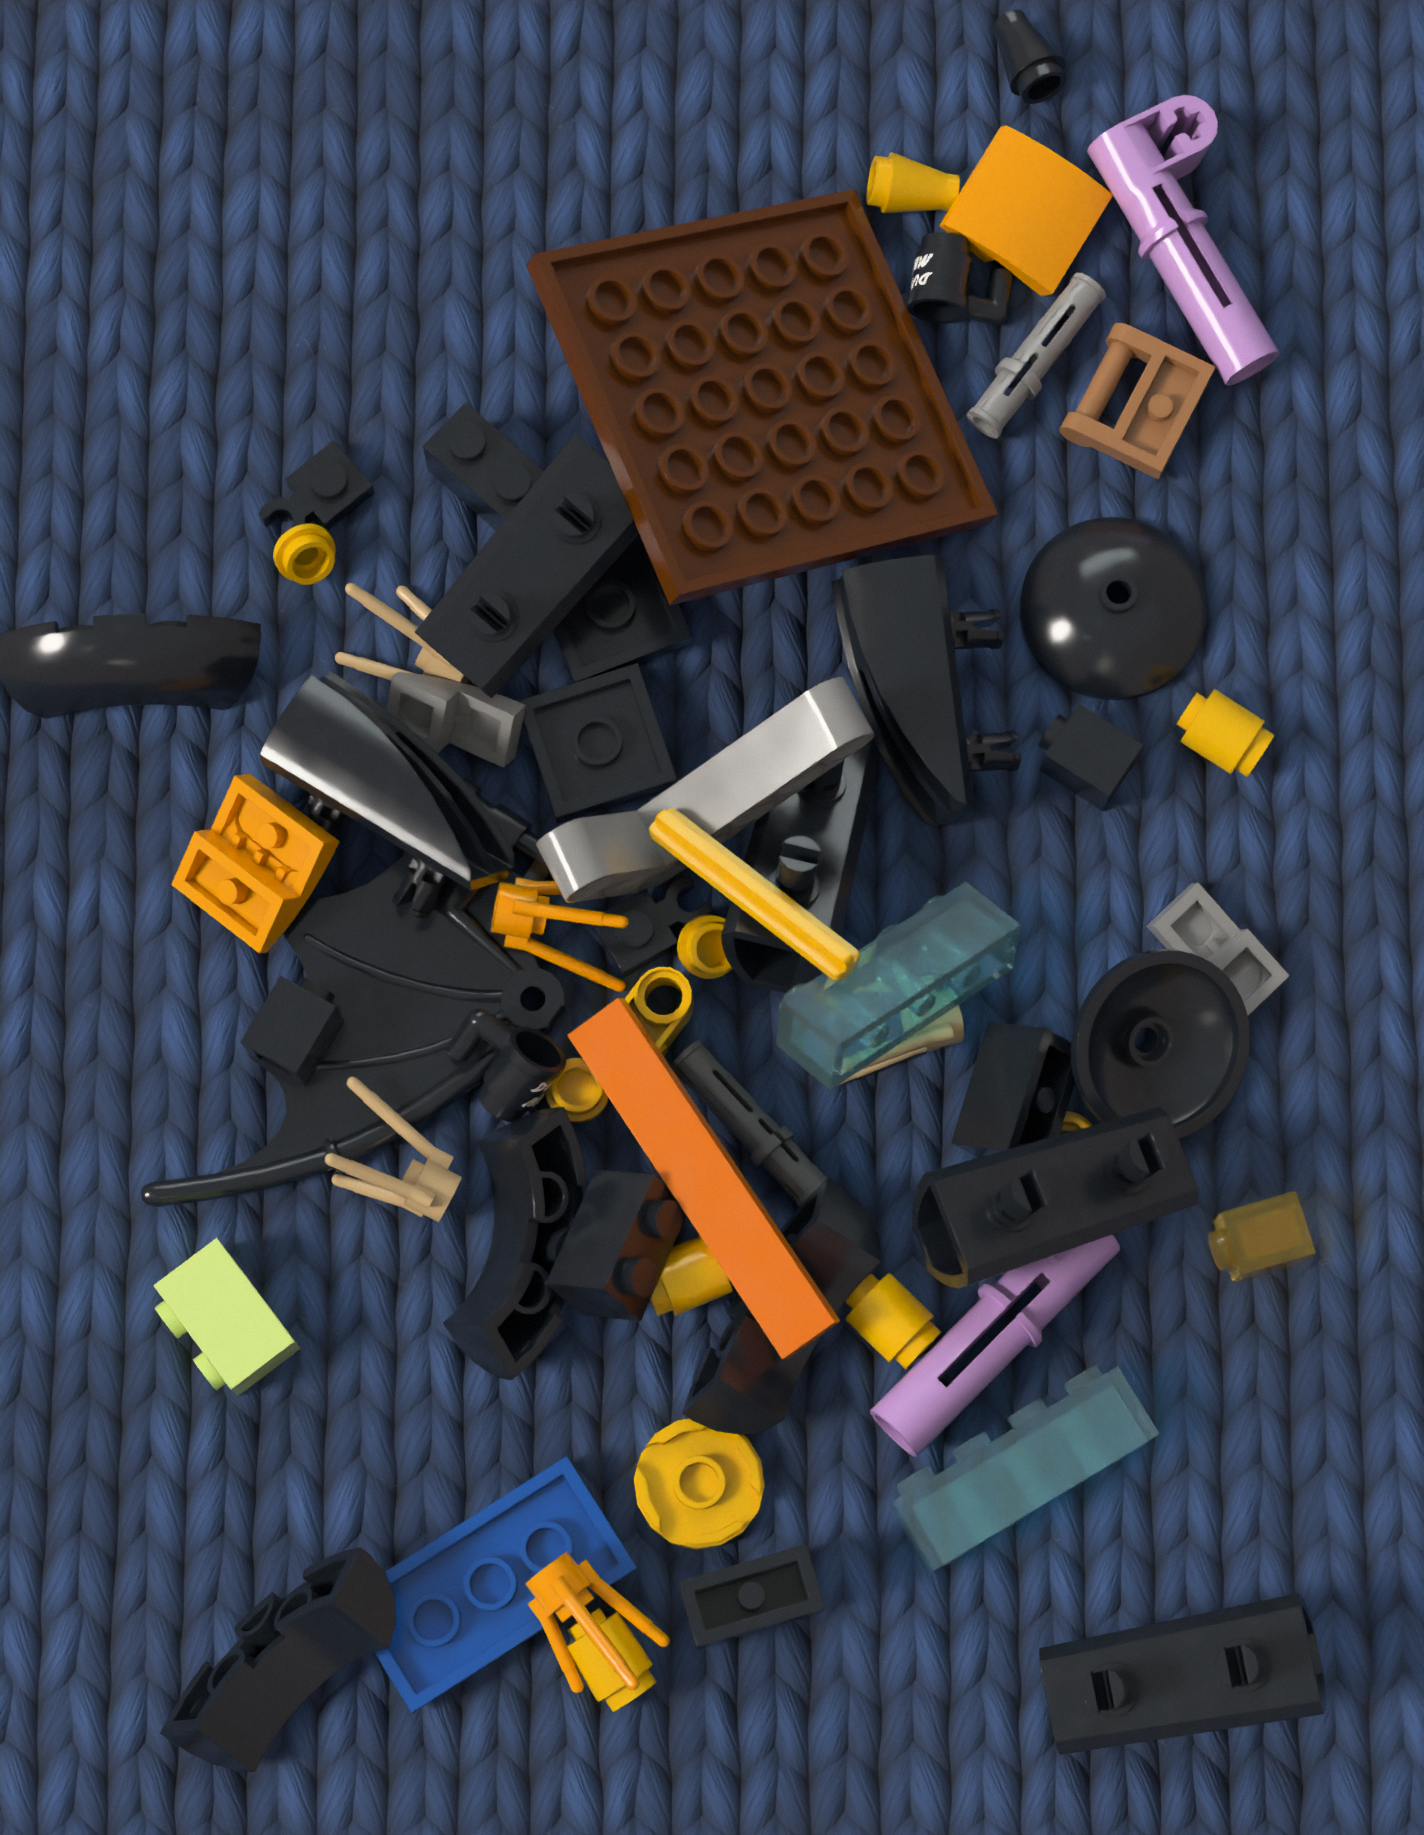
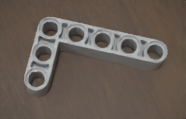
[536,677,874,903]

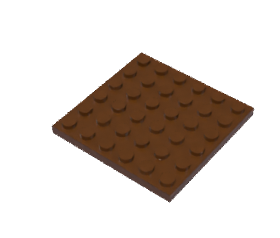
[526,189,998,605]

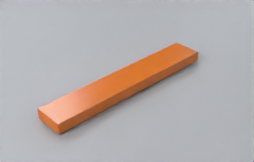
[567,998,840,1360]

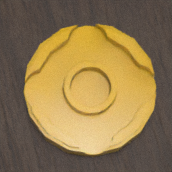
[634,1419,765,1550]

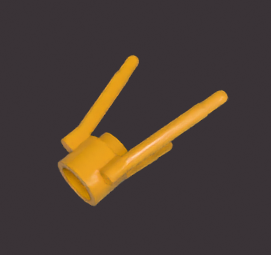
[491,877,629,992]
[525,1551,670,1693]

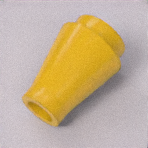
[866,152,960,213]

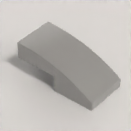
[386,672,526,768]
[1146,883,1289,1015]

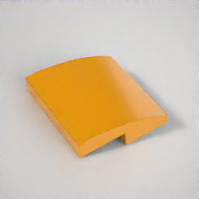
[939,125,1113,297]
[171,774,340,954]

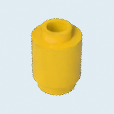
[1176,689,1275,777]
[650,1235,733,1316]
[845,1273,942,1370]
[567,1608,657,1712]

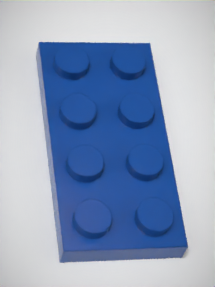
[375,1456,637,1714]

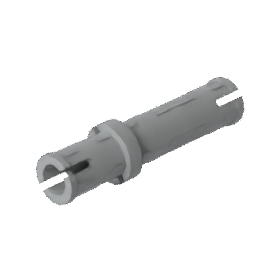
[966,273,1106,439]

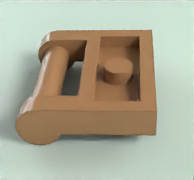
[1059,323,1215,480]

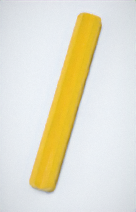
[648,808,860,981]

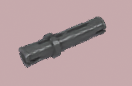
[670,1040,828,1207]

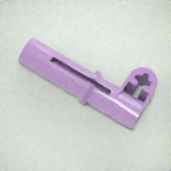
[1087,95,1280,386]
[870,1235,1120,1457]

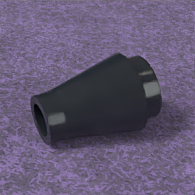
[992,10,1067,104]

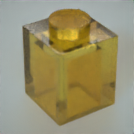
[1208,1191,1316,1283]

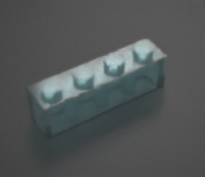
[776,881,1021,1090]
[890,1364,1159,1574]

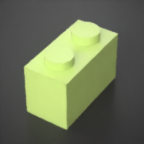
[153,1238,301,1396]

